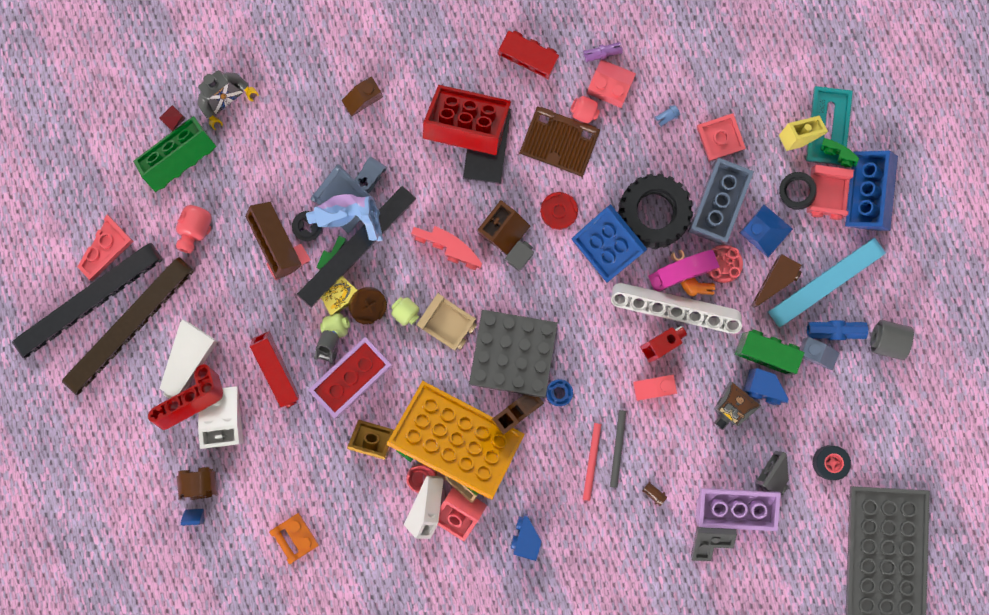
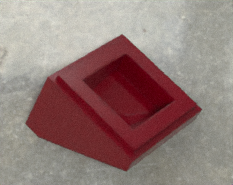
[159,105,186,131]

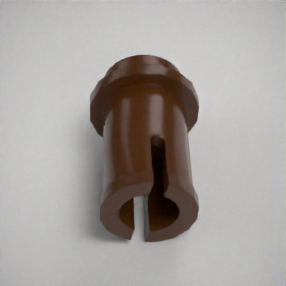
[642,481,667,506]

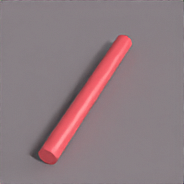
[583,423,602,501]

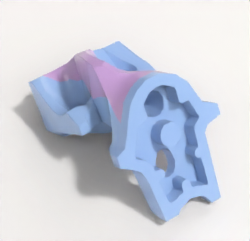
[306,194,383,241]

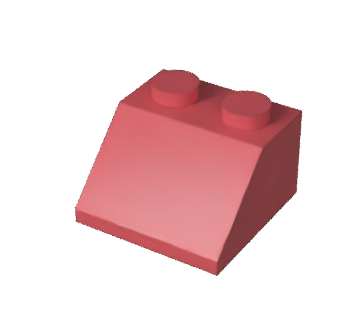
[587,59,636,108]
[437,487,487,541]

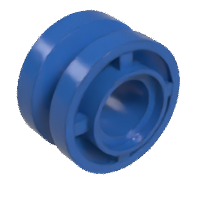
[546,379,573,406]

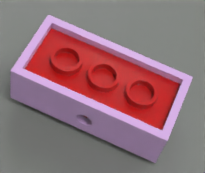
[308,337,393,419]

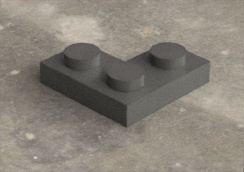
[691,527,737,561]

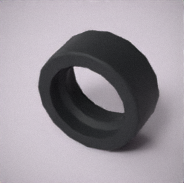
[779,172,817,210]

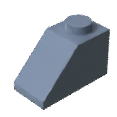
[800,337,839,371]

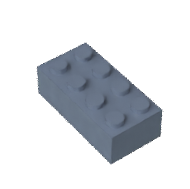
[688,158,754,245]

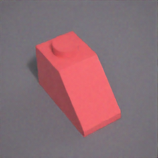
[633,374,677,401]

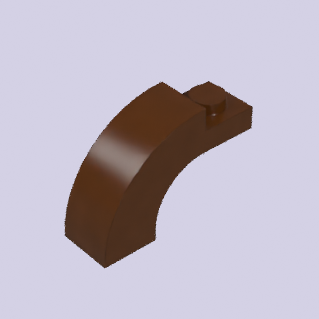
[491,395,544,435]

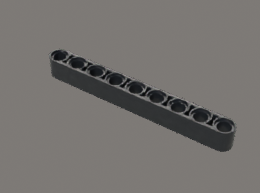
[12,243,163,359]

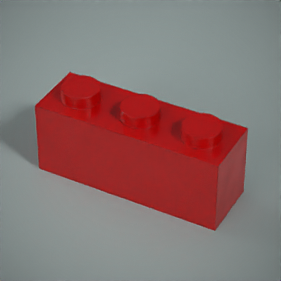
[498,30,559,80]

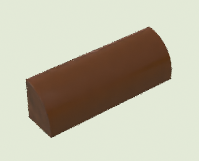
[245,201,302,279]

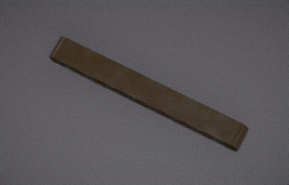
[62,257,194,395]

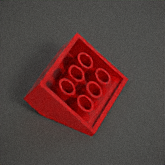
[423,85,511,155]

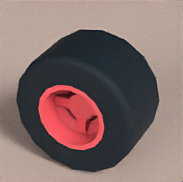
[812,445,851,481]

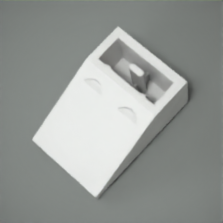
[198,386,244,449]

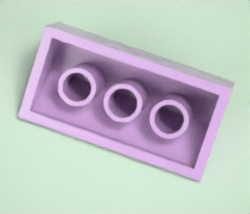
[696,488,781,531]

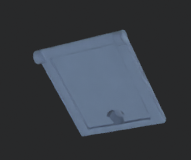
[310,164,376,234]

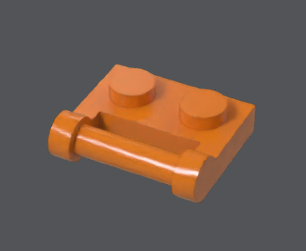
[269,513,319,565]

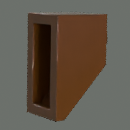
[341,76,383,117]

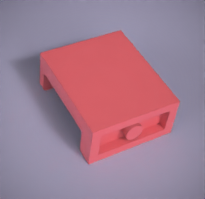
[806,165,854,220]

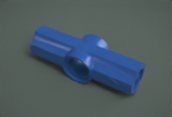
[807,320,868,341]

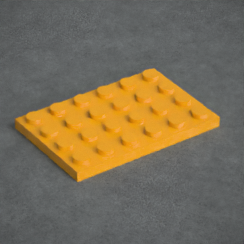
[387,380,525,500]

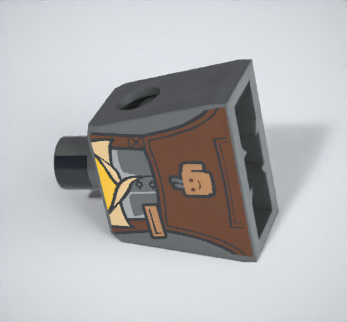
[714,382,761,430]

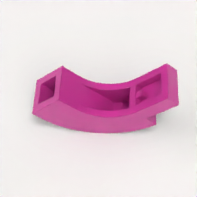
[648,249,720,292]

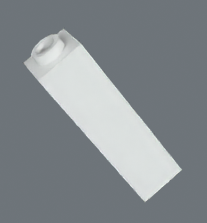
[159,320,218,399]

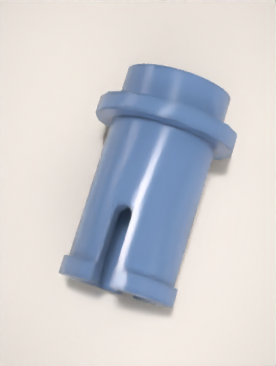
[655,105,680,127]

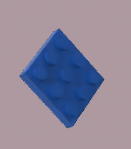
[571,204,648,283]

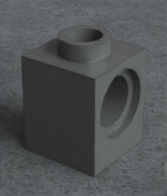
[505,241,534,272]

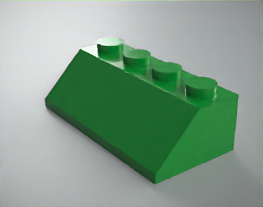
[133,116,217,193]

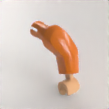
[671,250,715,297]

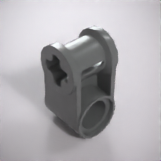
[314,330,338,365]

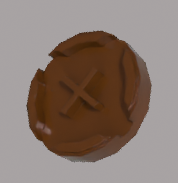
[348,287,387,325]

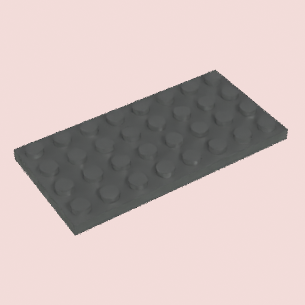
[846,486,930,615]

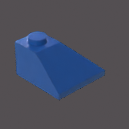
[739,204,793,257]

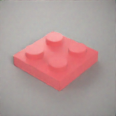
[696,113,746,162]

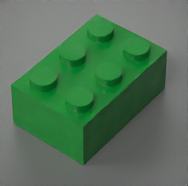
[734,329,805,375]

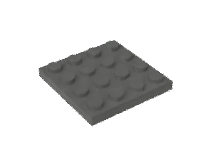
[469,310,558,398]

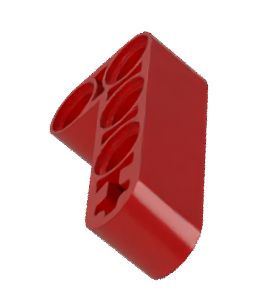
[148,364,223,430]

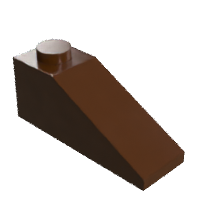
[751,254,802,307]

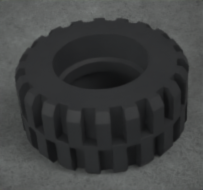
[617,173,693,249]

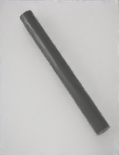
[610,410,626,488]

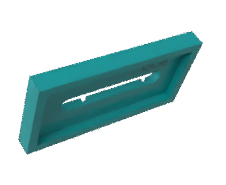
[806,86,853,166]

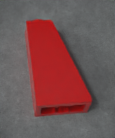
[249,331,299,408]

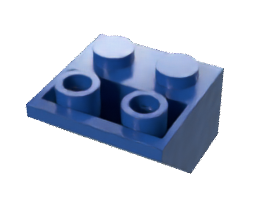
[743,368,789,405]
[510,513,542,561]

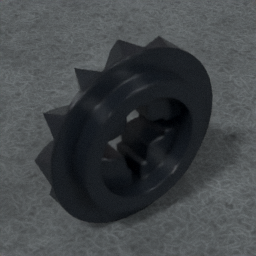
[292,211,322,242]

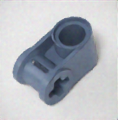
[355,157,387,193]

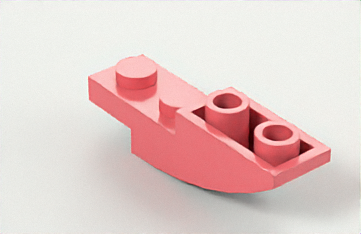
[411,226,482,270]

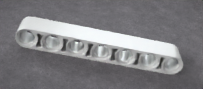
[611,283,742,334]

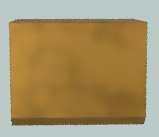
[347,419,394,460]

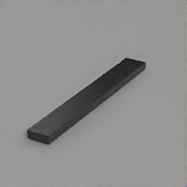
[297,186,416,308]

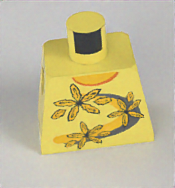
[322,276,357,316]

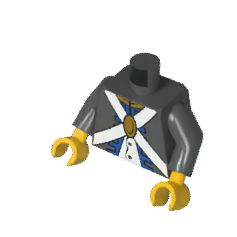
[198,70,259,130]

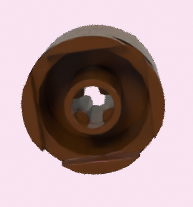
[176,467,218,501]

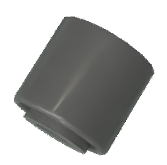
[870,320,914,360]

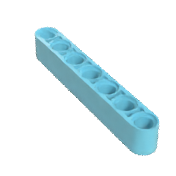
[768,237,886,327]

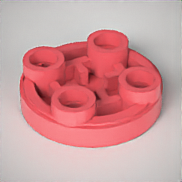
[707,245,743,283]

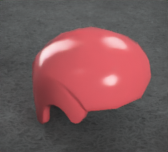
[406,463,436,493]

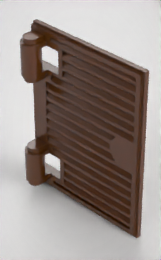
[519,106,600,177]

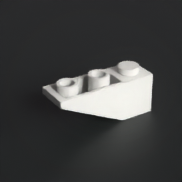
[404,476,443,539]

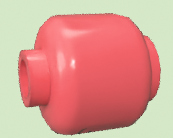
[570,96,600,124]

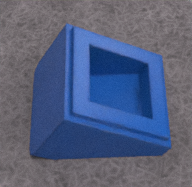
[181,509,204,526]

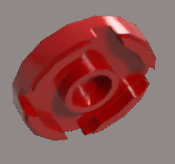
[540,192,578,230]

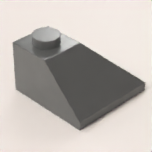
[755,451,789,495]

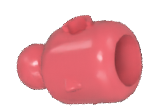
[176,205,212,254]

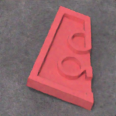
[77,215,134,281]

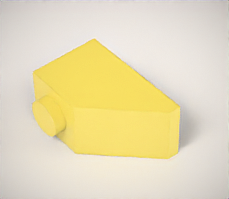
[779,116,828,151]

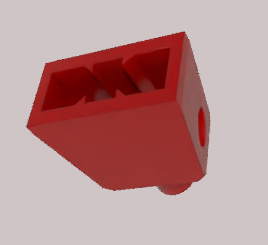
[640,326,687,363]

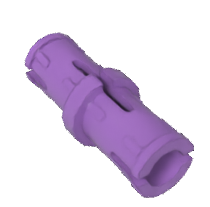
[583,42,623,63]

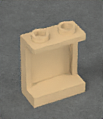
[417,293,478,351]

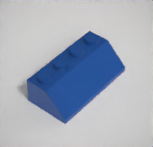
[845,150,898,231]

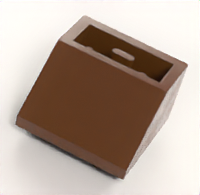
[477,200,531,255]

